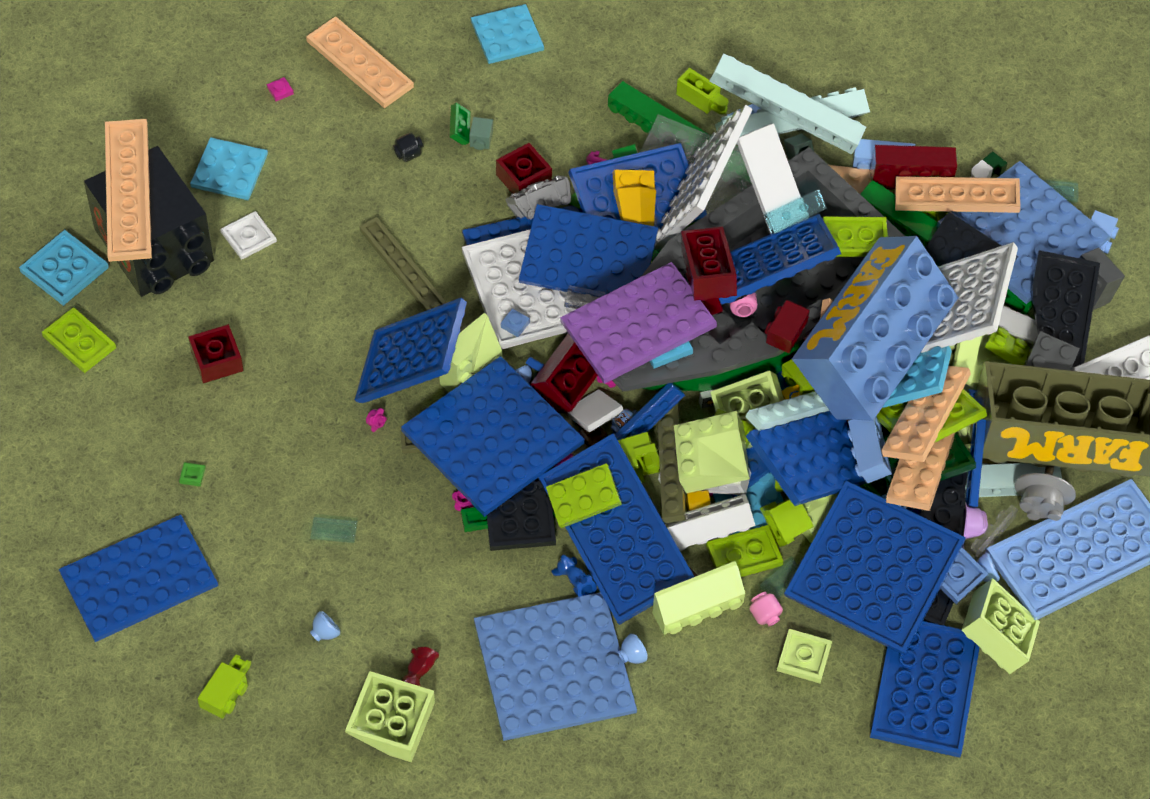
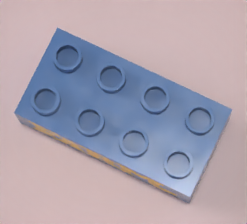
[792,236,959,421]

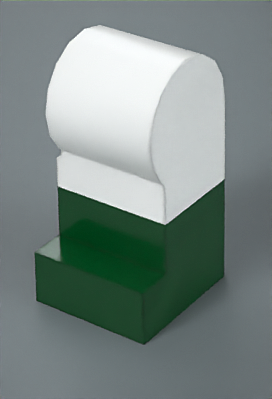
[970,151,1007,178]

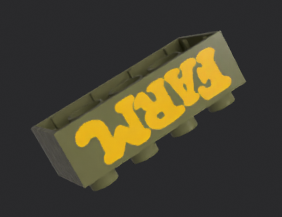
[974,361,1150,477]

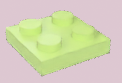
[777,629,832,683]

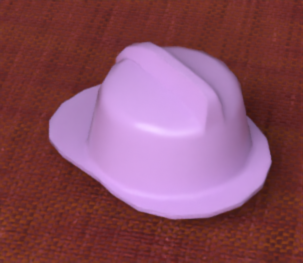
[962,502,988,549]

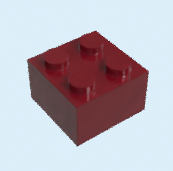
[496,143,552,194]
[188,324,244,383]

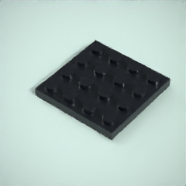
[925,212,1018,267]

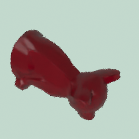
[401,647,439,687]

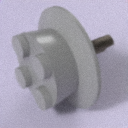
[1015,465,1076,521]

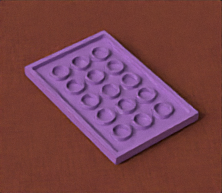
[560,262,717,384]

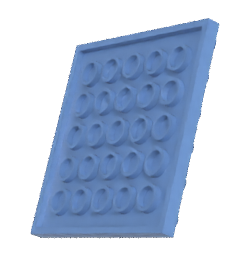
[936,161,1110,304]
[474,592,637,741]

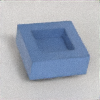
[501,308,530,337]

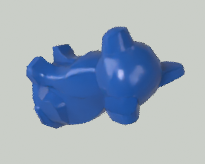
[551,555,597,598]

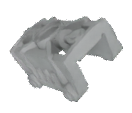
[505,175,571,219]

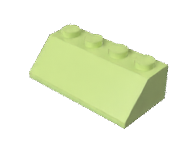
[652,561,745,635]

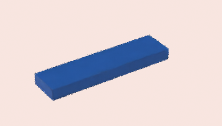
[615,383,685,440]
[965,419,986,507]

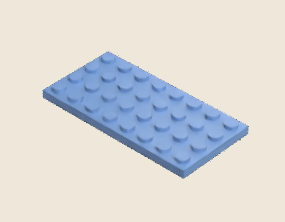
[985,479,1150,620]

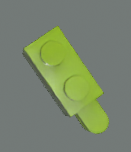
[676,68,729,115]
[198,654,251,719]

